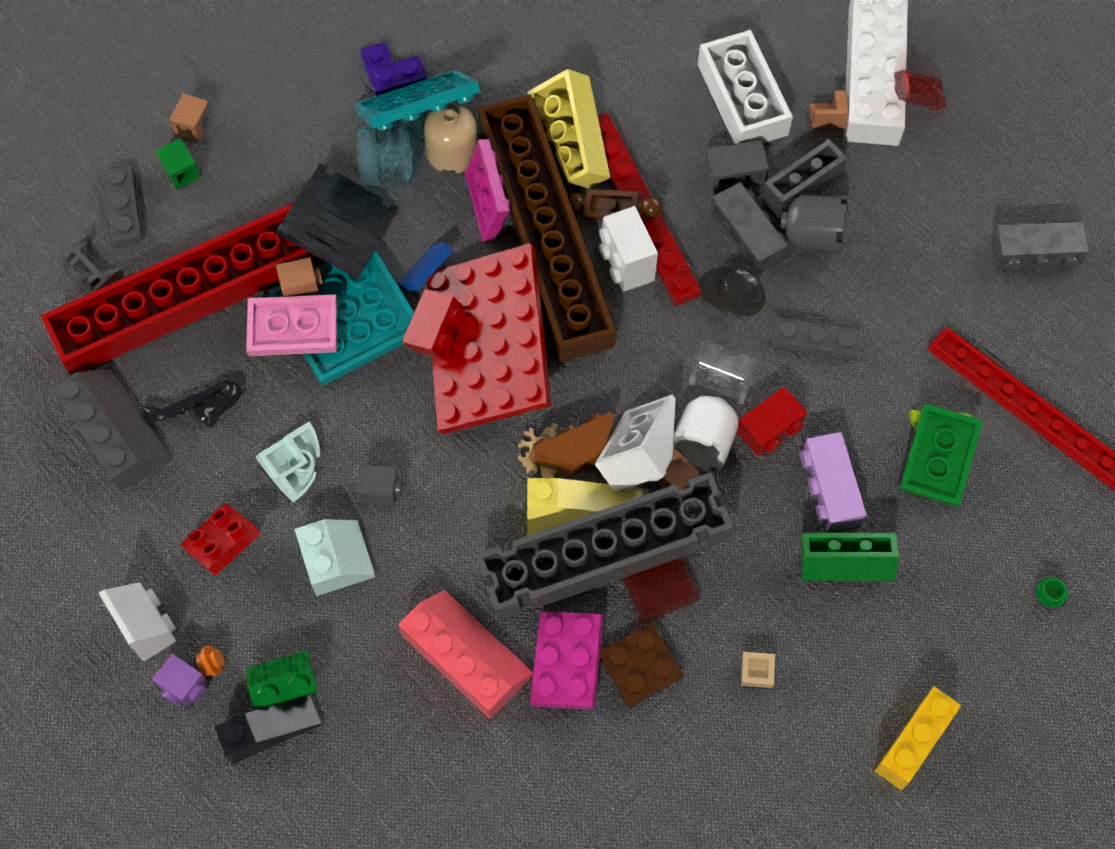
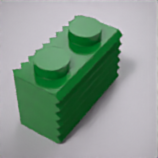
[246,650,318,710]

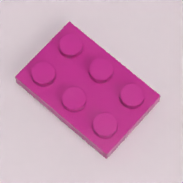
[464,139,510,243]
[530,612,604,710]

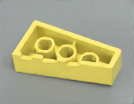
[527,69,610,188]

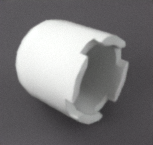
[673,396,739,472]

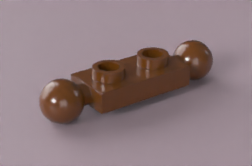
[567,189,663,220]

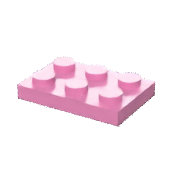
[246,295,337,356]

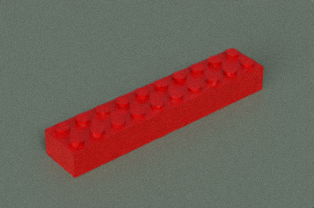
[40,203,326,377]

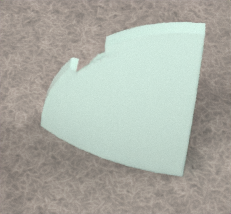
[256,421,320,502]

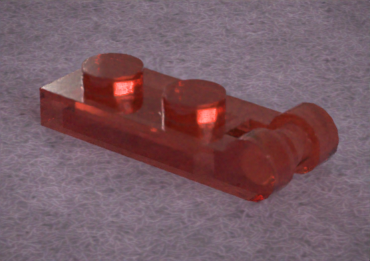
[894,70,947,111]

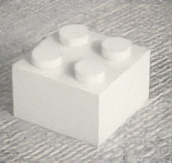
[599,206,658,292]

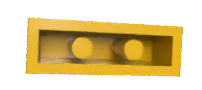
[875,686,961,791]

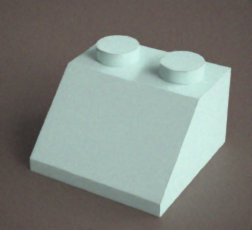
[295,519,375,596]

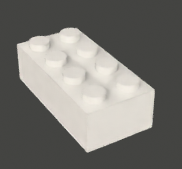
[697,30,793,144]

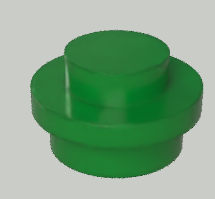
[1036,577,1068,608]

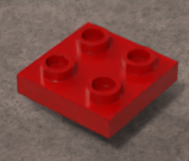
[180,503,261,576]

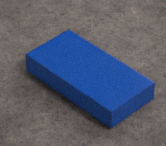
[398,243,453,291]

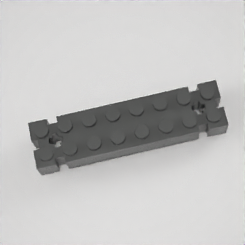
[476,472,734,621]

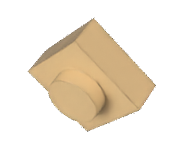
[741,651,775,688]

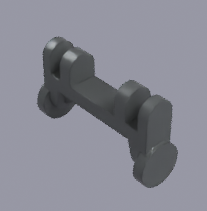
[63,234,124,291]

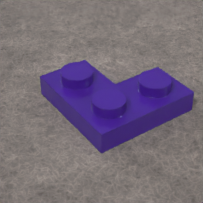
[359,42,427,96]

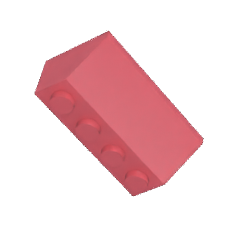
[398,590,533,719]

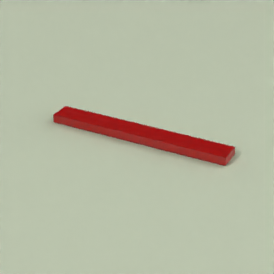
[927,326,1115,491]

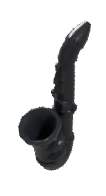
[140,380,241,428]

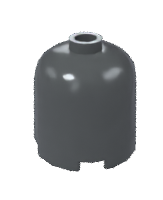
[781,195,848,254]

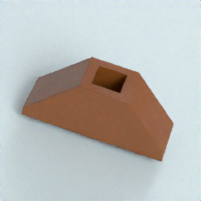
[529,412,614,476]

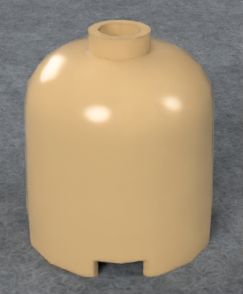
[424,103,479,173]

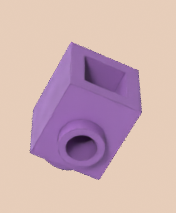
[152,654,208,708]

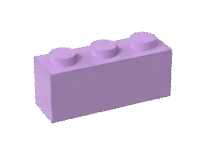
[800,432,866,533]

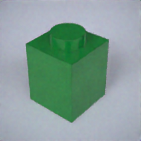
[155,139,201,190]

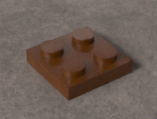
[600,622,684,709]

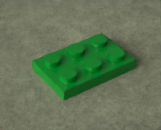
[899,403,983,508]

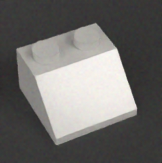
[99,582,176,661]

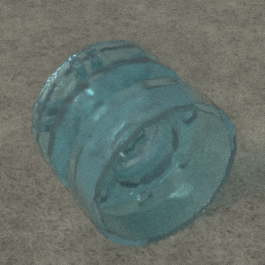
[357,125,413,187]

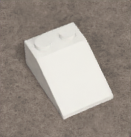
[595,394,676,492]

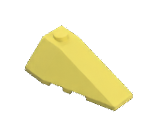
[527,478,649,536]

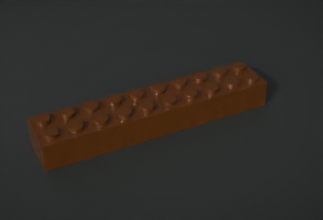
[478,94,616,363]

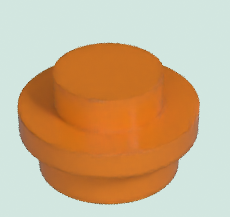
[196,645,225,677]

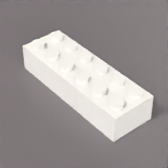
[844,0,908,146]

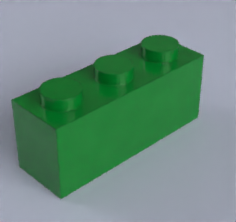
[799,533,899,581]

